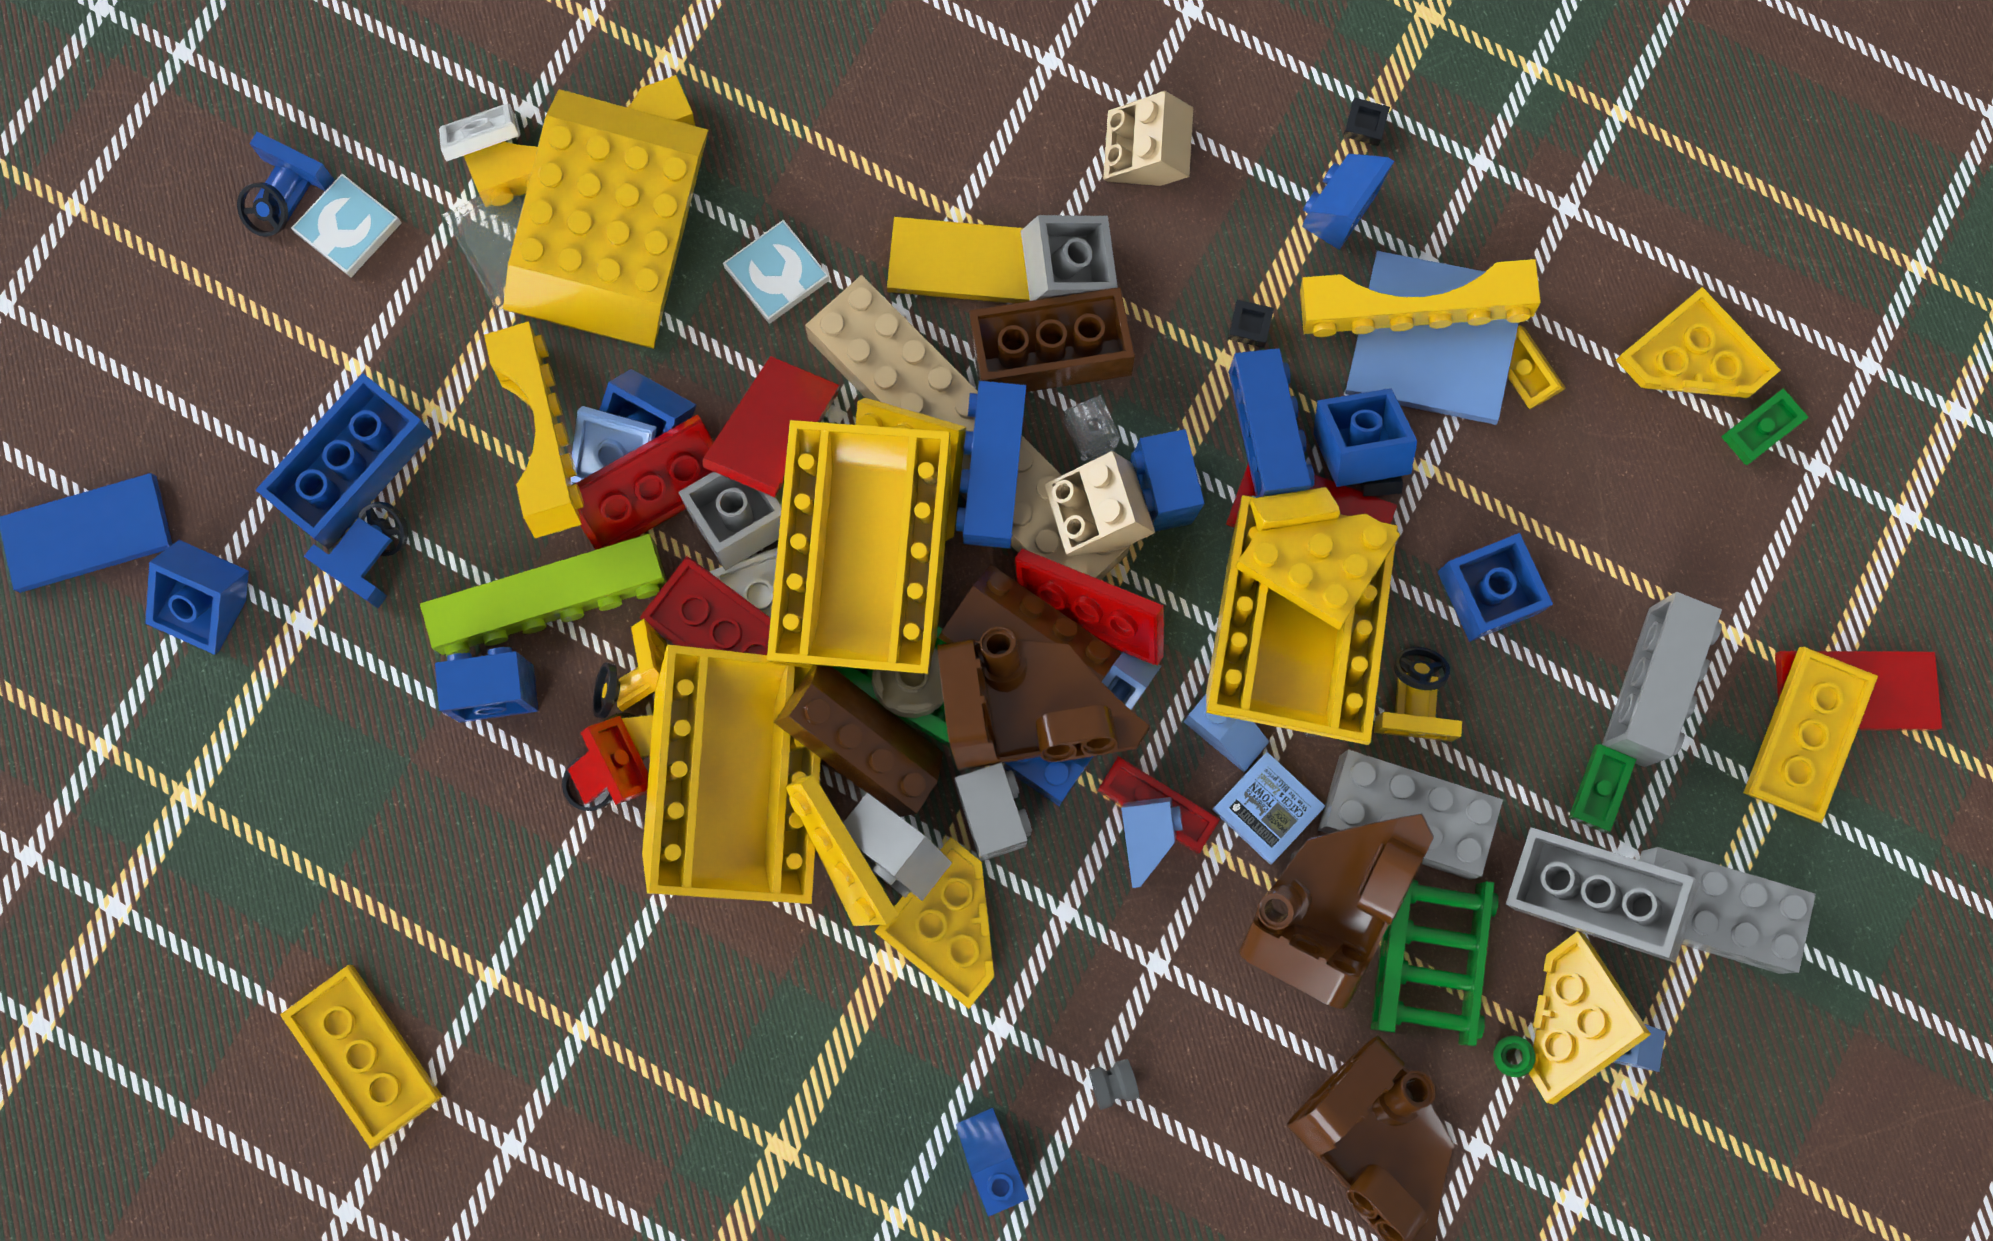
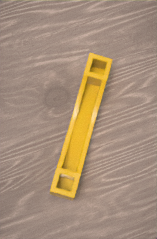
[464,75,695,208]
[1300,259,1541,337]
[484,321,584,538]

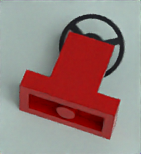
[562,716,649,811]

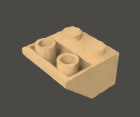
[1103,91,1193,186]
[1044,451,1155,556]

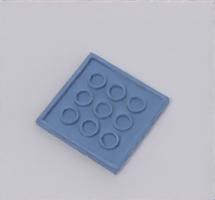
[1345,251,1519,425]

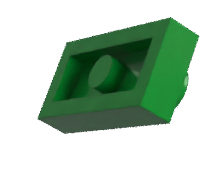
[1721,388,1809,465]
[1568,744,1636,834]

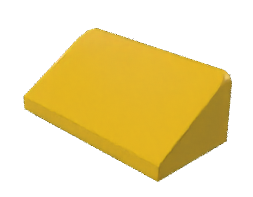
[1508,325,1566,409]
[1250,487,1340,531]

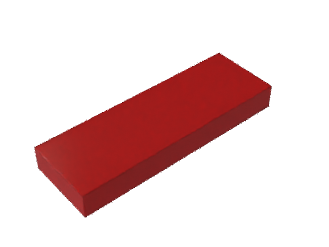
[1097,756,1220,854]

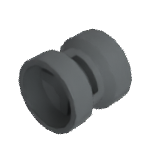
[1088,1058,1140,1110]

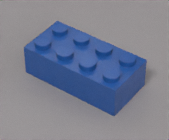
[256,373,433,549]

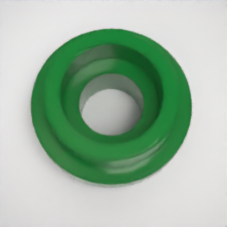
[1493,1036,1536,1078]

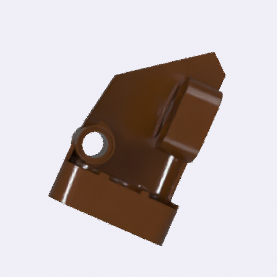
[937,627,1150,770]
[1239,813,1434,1009]
[1287,1035,1455,1241]

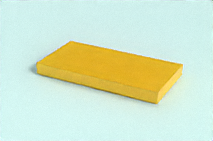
[887,217,1030,303]
[1743,647,1878,823]
[280,965,443,1149]

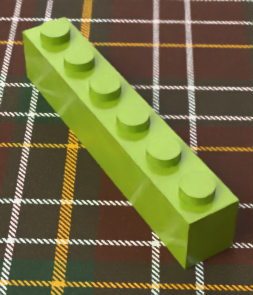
[420,534,667,657]

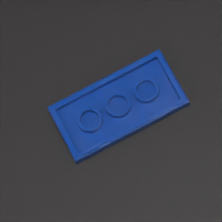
[0,473,173,593]

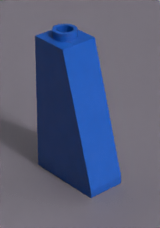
[955,1108,1029,1217]

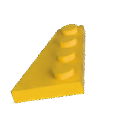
[786,775,899,926]

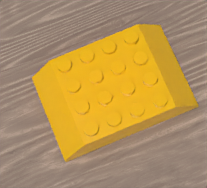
[503,89,709,349]
[767,420,951,674]
[1206,495,1398,745]
[642,644,821,904]

